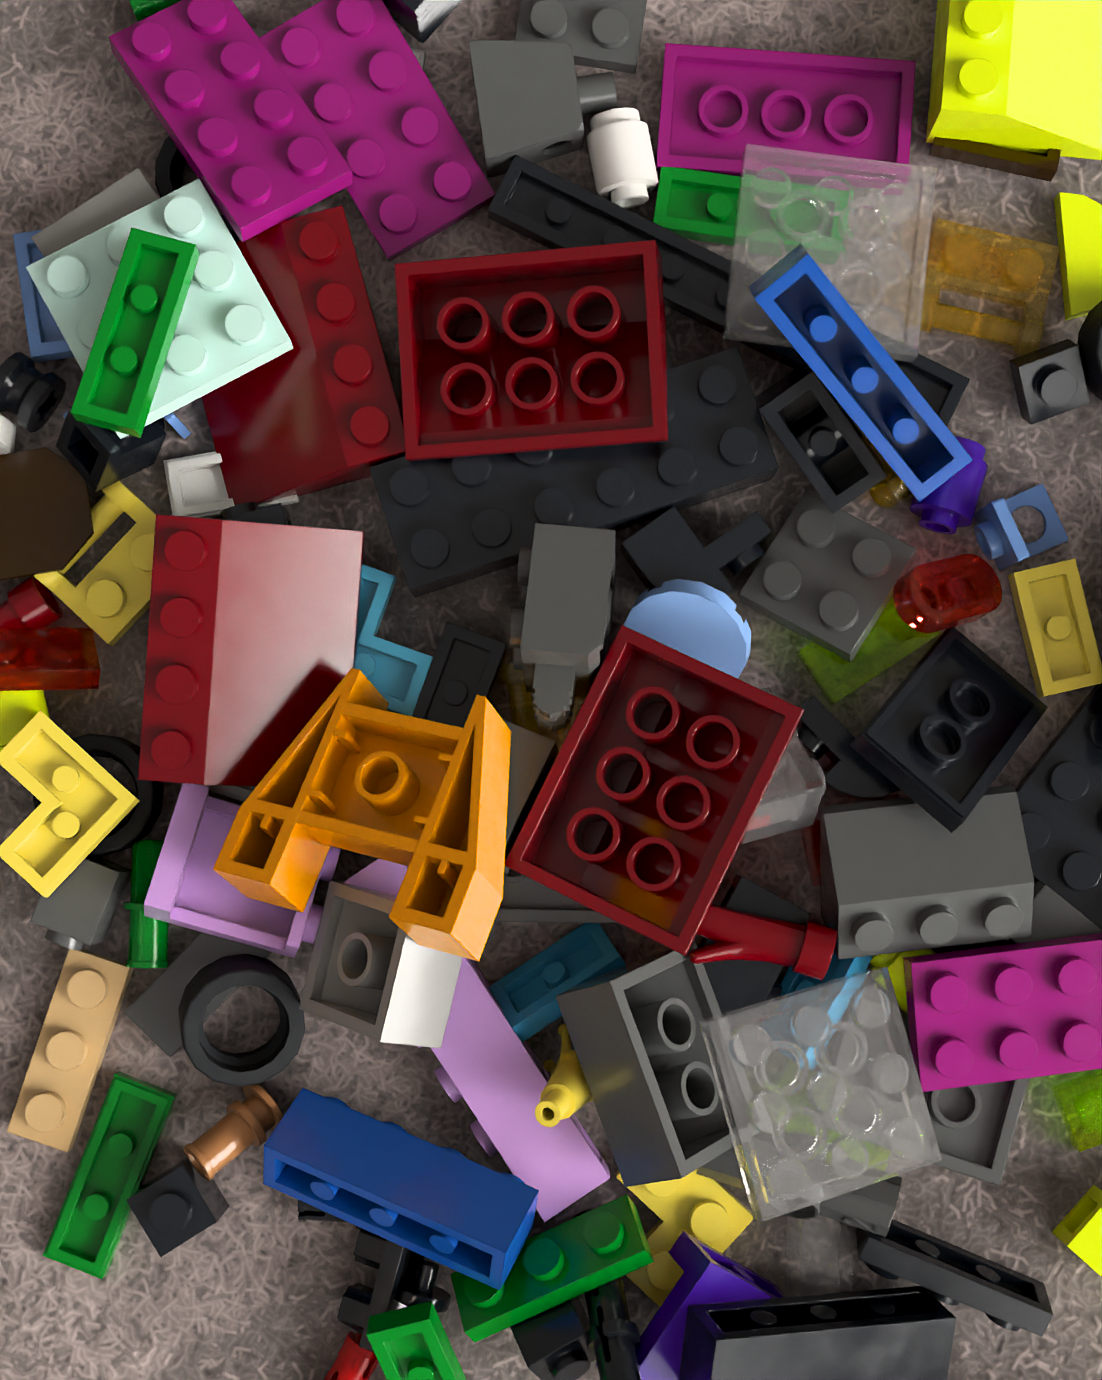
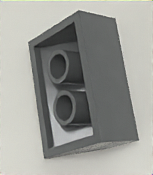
[820,785,1034,960]
[555,941,764,1187]

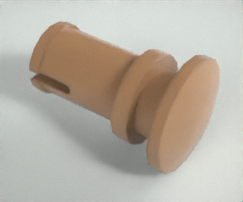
[183,1084,284,1181]

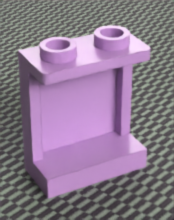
[144,783,341,958]

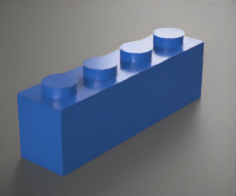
[749,243,973,502]
[263,1088,539,1290]

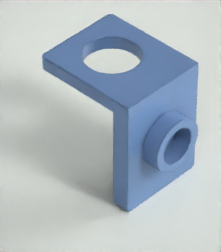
[974,484,1068,571]

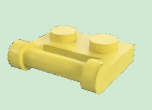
[33,481,156,646]

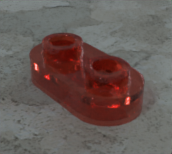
[893,554,1002,634]

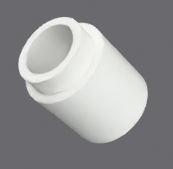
[586,107,659,209]

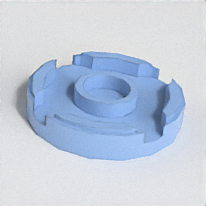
[623,579,751,679]

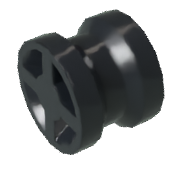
[0,352,66,433]

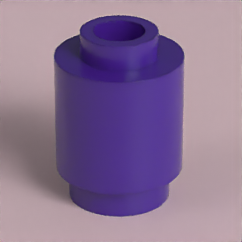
[910,436,988,535]

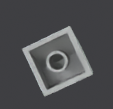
[299,881,463,1048]

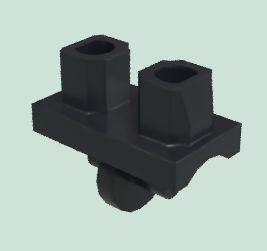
[337,1229,451,1352]

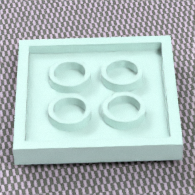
[26,179,293,439]

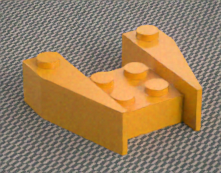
[213,668,511,962]

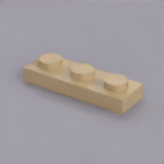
[7,949,134,1152]

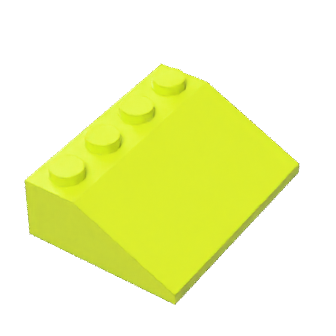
[926,0,1102,160]

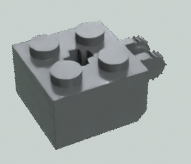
[510,523,616,733]

